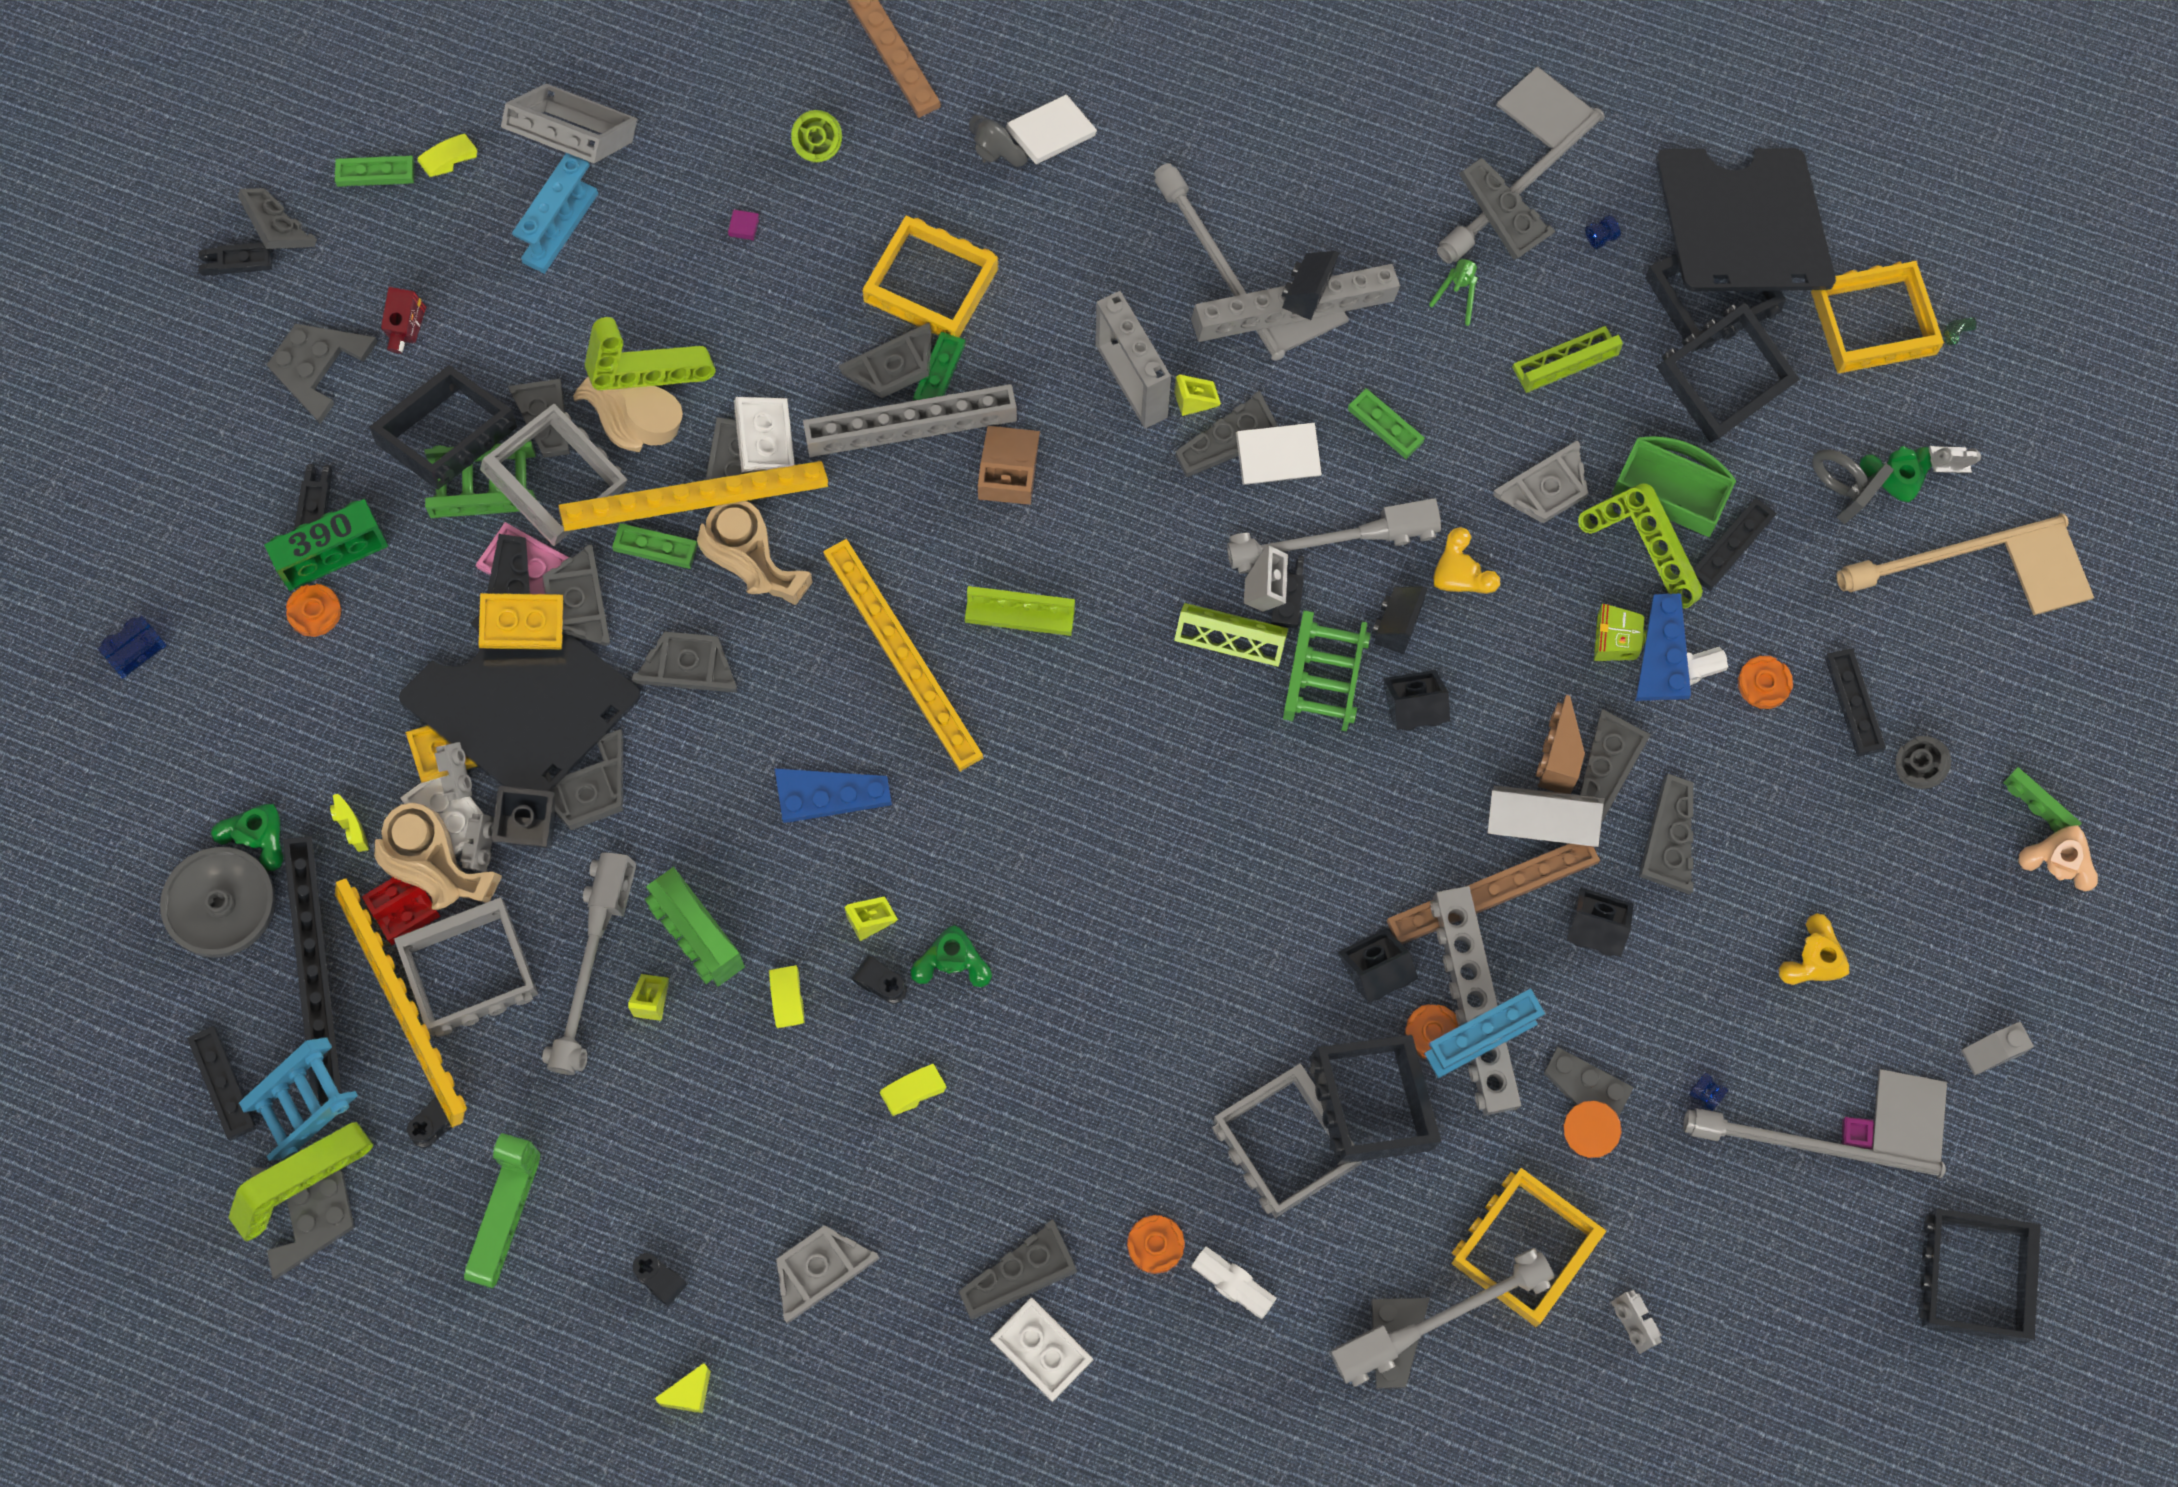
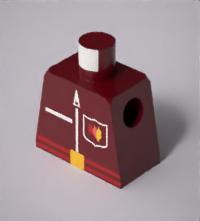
[381,287,426,354]

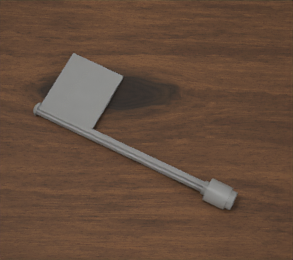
[1437,67,1604,263]
[1154,163,1349,361]
[1683,1069,1947,1178]

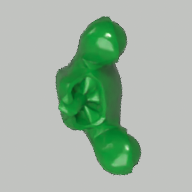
[1860,446,1932,503]
[211,804,284,871]
[910,925,992,988]

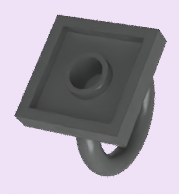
[1812,449,1894,524]

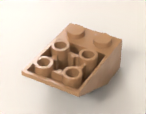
[978,426,1040,505]
[1535,695,1585,794]

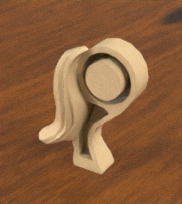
[573,377,683,453]
[697,501,812,605]
[375,803,502,910]

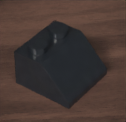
[1281,251,1339,320]
[1372,586,1428,655]
[1383,670,1450,731]
[491,785,555,849]
[1567,887,1634,957]
[1338,928,1418,1003]

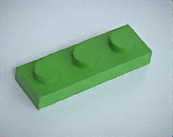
[335,156,415,187]
[1348,388,1425,459]
[612,523,698,569]
[2003,767,2081,832]

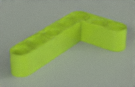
[585,317,715,390]
[1578,483,1703,608]
[228,1122,374,1241]

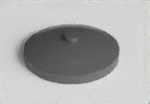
[160,847,276,958]

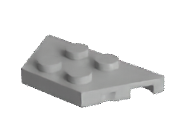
[1493,440,1588,523]
[776,1225,880,1324]

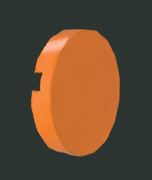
[286,584,342,637]
[1738,656,1793,709]
[1405,1004,1459,1059]
[1564,1101,1622,1158]
[1127,1215,1185,1274]

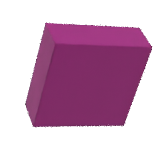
[728,210,759,240]
[1842,1117,1873,1150]

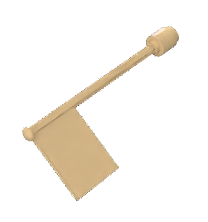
[1837,513,2094,616]

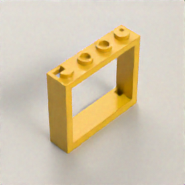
[862,216,998,337]
[1811,261,1944,374]
[1451,1168,1606,1327]

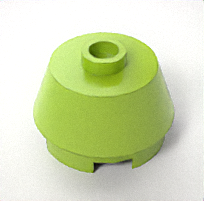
[791,110,842,162]

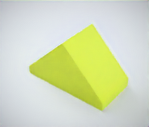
[1175,374,1221,416]
[844,896,898,941]
[628,974,669,1021]
[655,1363,711,1413]

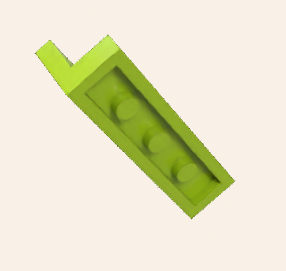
[1512,326,1623,393]
[965,586,1075,636]
[1174,603,1288,667]

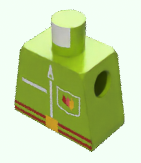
[1594,604,1647,661]

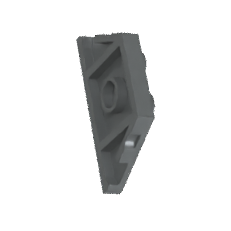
[838,322,932,398]
[542,545,610,646]
[632,632,737,693]

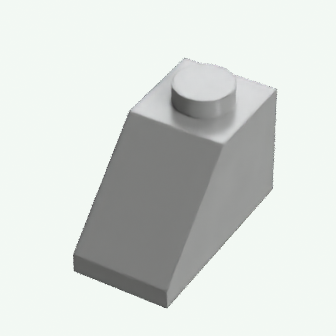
[1244,546,1288,612]
[1961,1021,2034,1076]

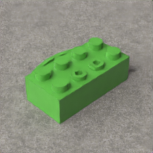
[1612,436,1736,537]
[644,867,745,987]

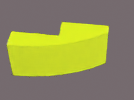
[418,134,477,177]
[330,794,369,852]
[769,965,805,1028]
[880,1064,947,1116]

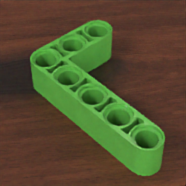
[464,1133,540,1288]

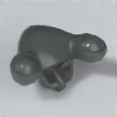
[969,115,1028,167]

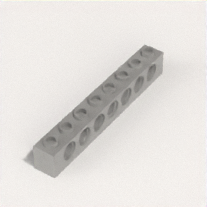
[1191,264,1400,342]
[803,384,1017,457]
[1430,886,1521,1116]

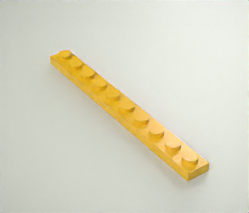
[558,461,828,531]
[823,539,983,771]
[335,879,467,1127]

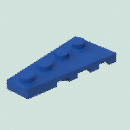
[1635,593,1691,701]
[775,769,892,823]

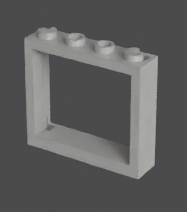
[501,84,638,163]
[1096,291,1171,428]
[480,404,628,546]
[394,897,539,1037]
[1212,1063,1362,1218]

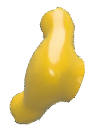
[1433,527,1500,594]
[1779,913,1849,985]

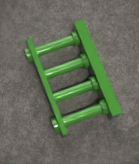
[425,441,536,518]
[1283,611,1371,732]

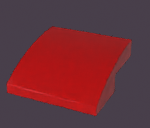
[361,877,441,946]

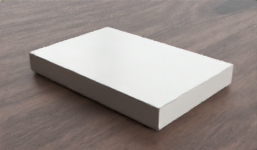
[1006,95,1097,164]
[734,397,795,473]
[1236,423,1322,485]
[400,775,483,857]
[990,1297,1093,1402]

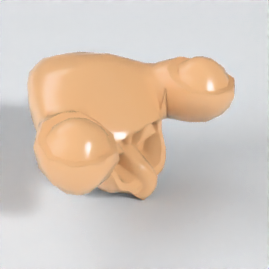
[2018,825,2098,892]

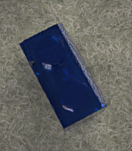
[97,615,167,679]

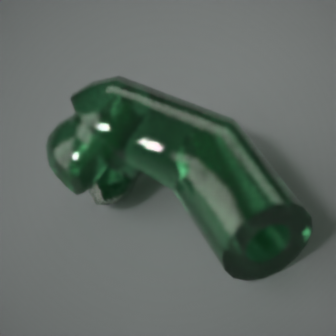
[1943,317,1976,345]

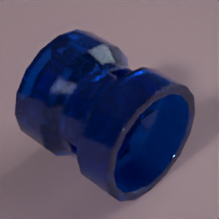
[1585,215,1621,249]
[1689,1072,1729,1111]

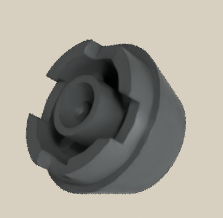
[1895,736,1951,789]

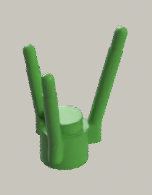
[1429,259,1478,326]

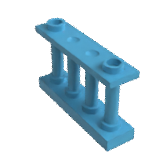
[512,153,598,274]
[1424,988,1545,1078]
[239,1038,358,1161]

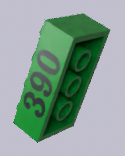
[264,499,389,592]

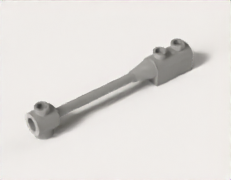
[1227,498,1441,574]
[542,853,637,1075]
[1329,1248,1554,1387]

